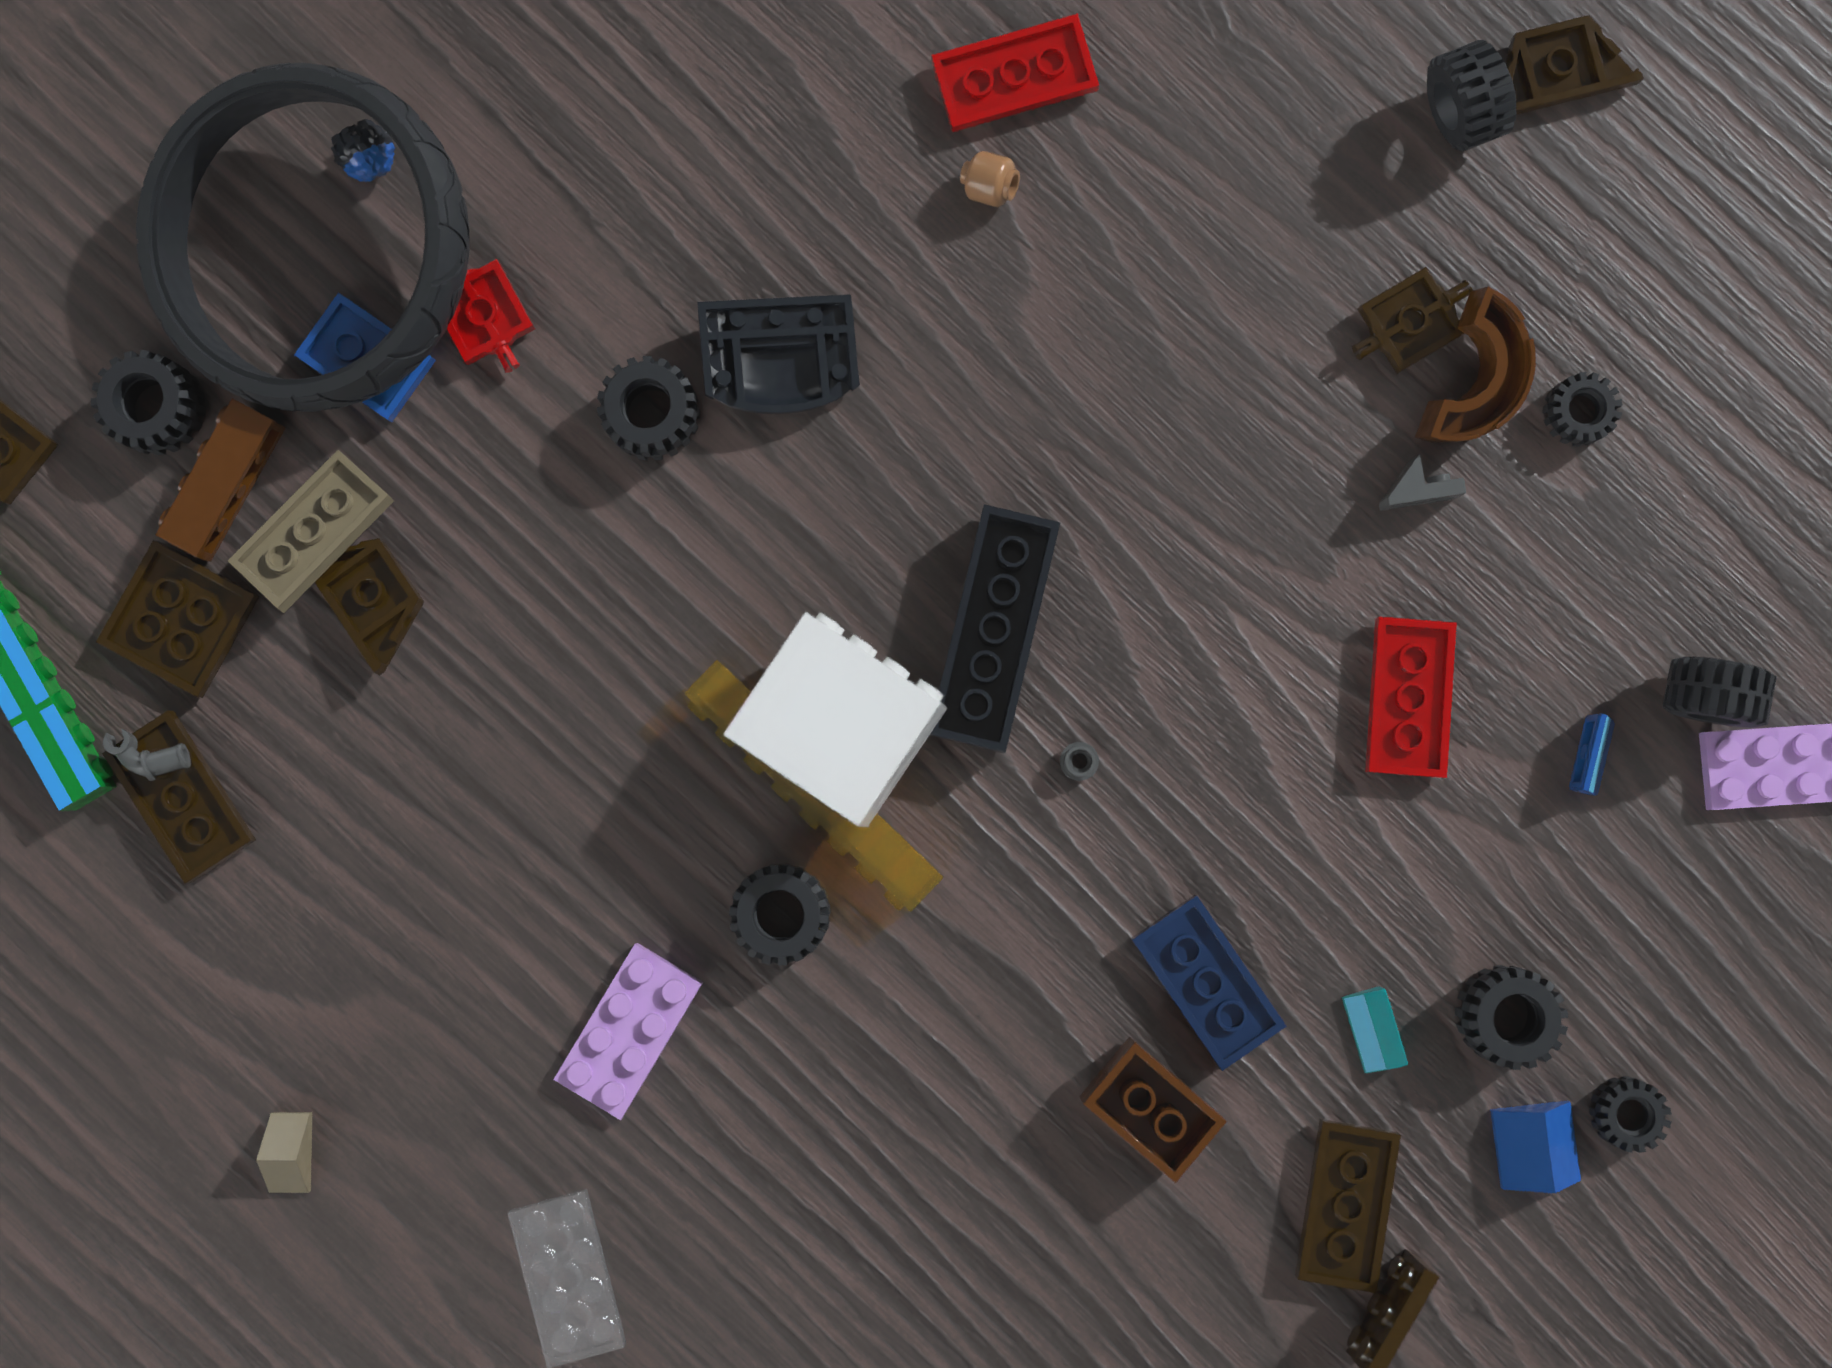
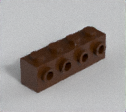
[155,398,286,562]

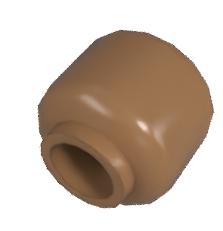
[960,151,1020,207]

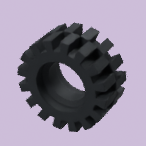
[1543,372,1623,447]
[1589,1076,1672,1153]

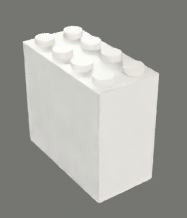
[723,612,947,827]

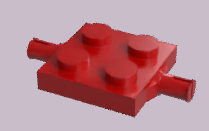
[447,259,535,373]

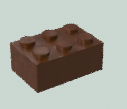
[1079,1036,1227,1183]

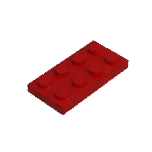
[931,14,1099,132]
[1365,617,1457,778]

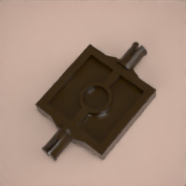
[1352,267,1473,374]

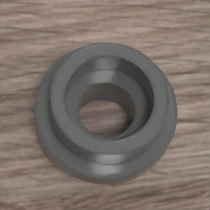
[1060,742,1099,781]

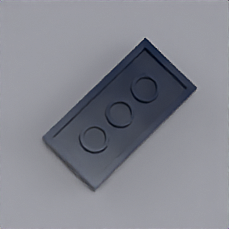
[1131,895,1287,1071]

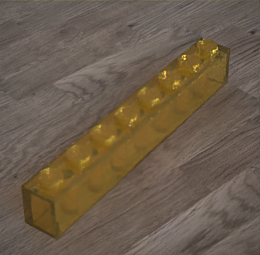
[684,660,944,912]

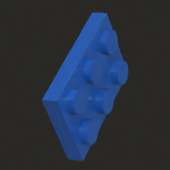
[294,292,436,423]

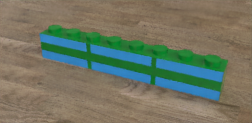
[0,571,117,811]

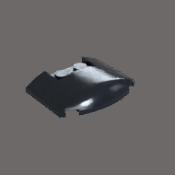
[697,294,860,414]

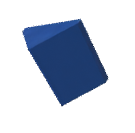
[1490,1100,1581,1193]

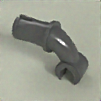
[103,729,191,781]

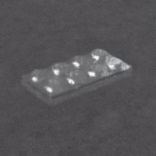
[508,1189,626,1368]

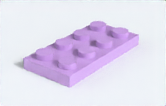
[1699,724,1832,810]
[553,943,703,1120]

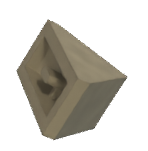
[256,1112,312,1193]

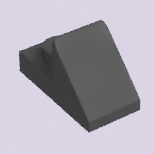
[1379,454,1467,511]

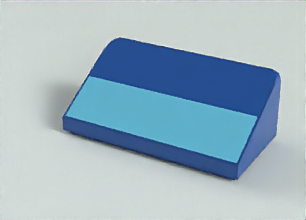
[1569,713,1615,796]

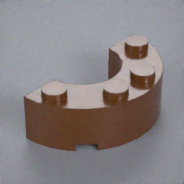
[1415,287,1536,442]

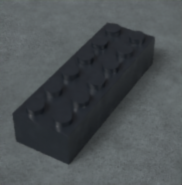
[929,504,1061,753]

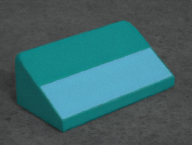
[1342,986,1408,1073]

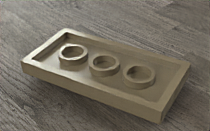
[228,450,394,613]

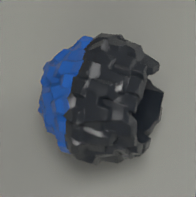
[331,119,395,182]

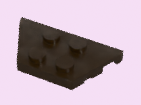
[1506,15,1644,115]
[315,538,424,676]

